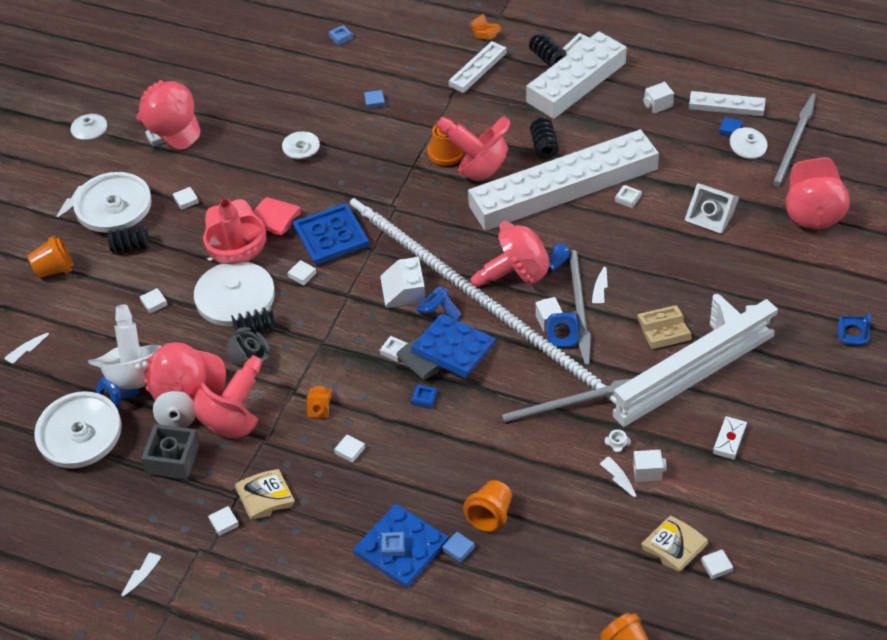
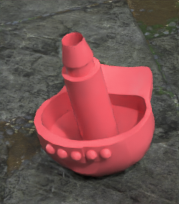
[136,80,200,150]
[436,116,510,181]
[785,157,850,230]
[203,199,266,264]
[470,221,550,287]
[144,342,226,401]
[193,355,263,439]

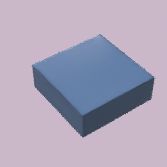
[329,25,353,46]
[364,90,385,109]
[381,532,405,557]
[443,532,475,563]

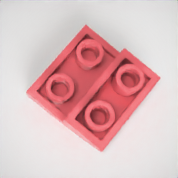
[253,197,301,235]

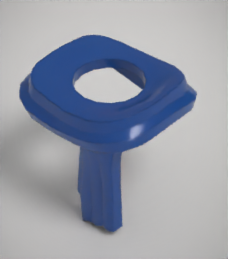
[416,286,461,320]
[547,311,578,348]
[837,313,871,346]
[96,377,140,412]

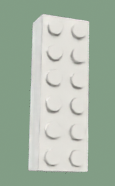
[526,32,626,119]

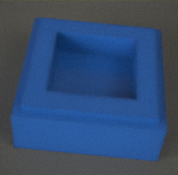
[719,117,743,137]
[411,384,438,409]

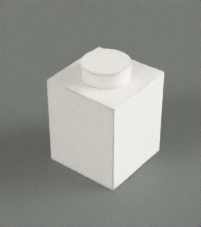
[644,82,674,113]
[536,297,563,333]
[633,450,666,482]

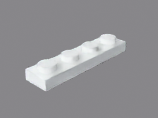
[449,41,506,93]
[689,91,765,116]

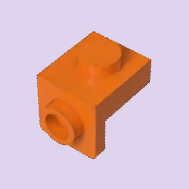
[470,15,501,40]
[307,386,332,418]

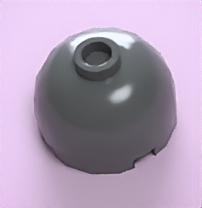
[227,327,270,368]

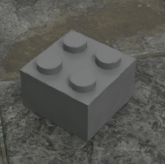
[141,424,200,480]

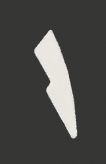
[57,186,81,217]
[592,267,608,303]
[4,333,49,363]
[600,457,636,497]
[122,553,161,596]

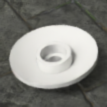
[71,114,107,141]
[730,127,767,159]
[282,132,320,159]
[153,391,195,428]

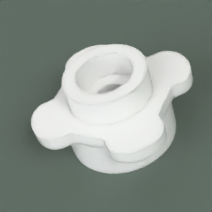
[604,430,631,452]

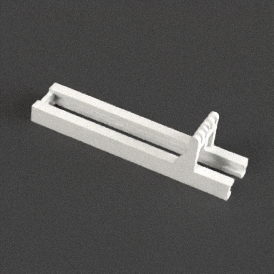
[613,294,778,427]

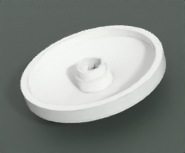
[73,172,151,232]
[194,262,275,327]
[35,392,122,468]

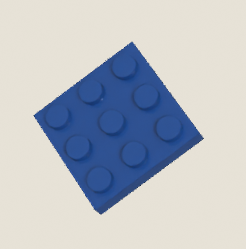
[293,203,369,265]
[411,314,496,378]
[353,504,449,589]

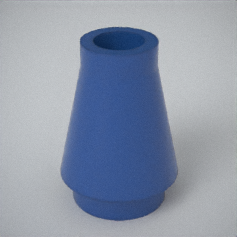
[548,243,570,273]

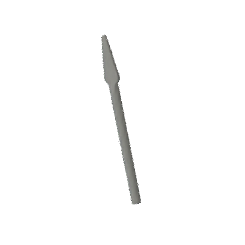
[773,94,816,187]
[569,250,591,366]
[502,379,631,423]

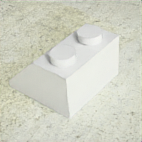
[684,183,739,233]
[380,257,425,308]

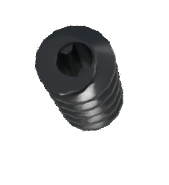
[529,33,567,67]
[530,117,559,159]
[108,225,150,253]
[231,306,276,334]

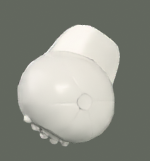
[88,305,161,390]

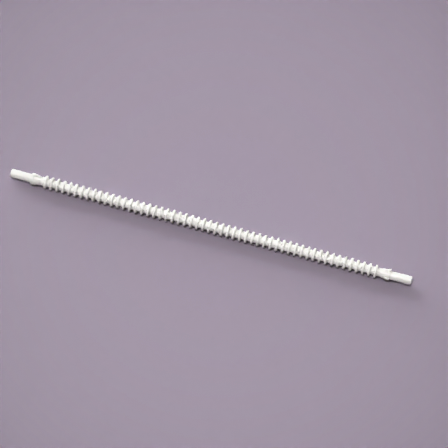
[350,198,616,404]

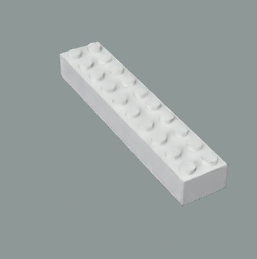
[468,129,659,231]

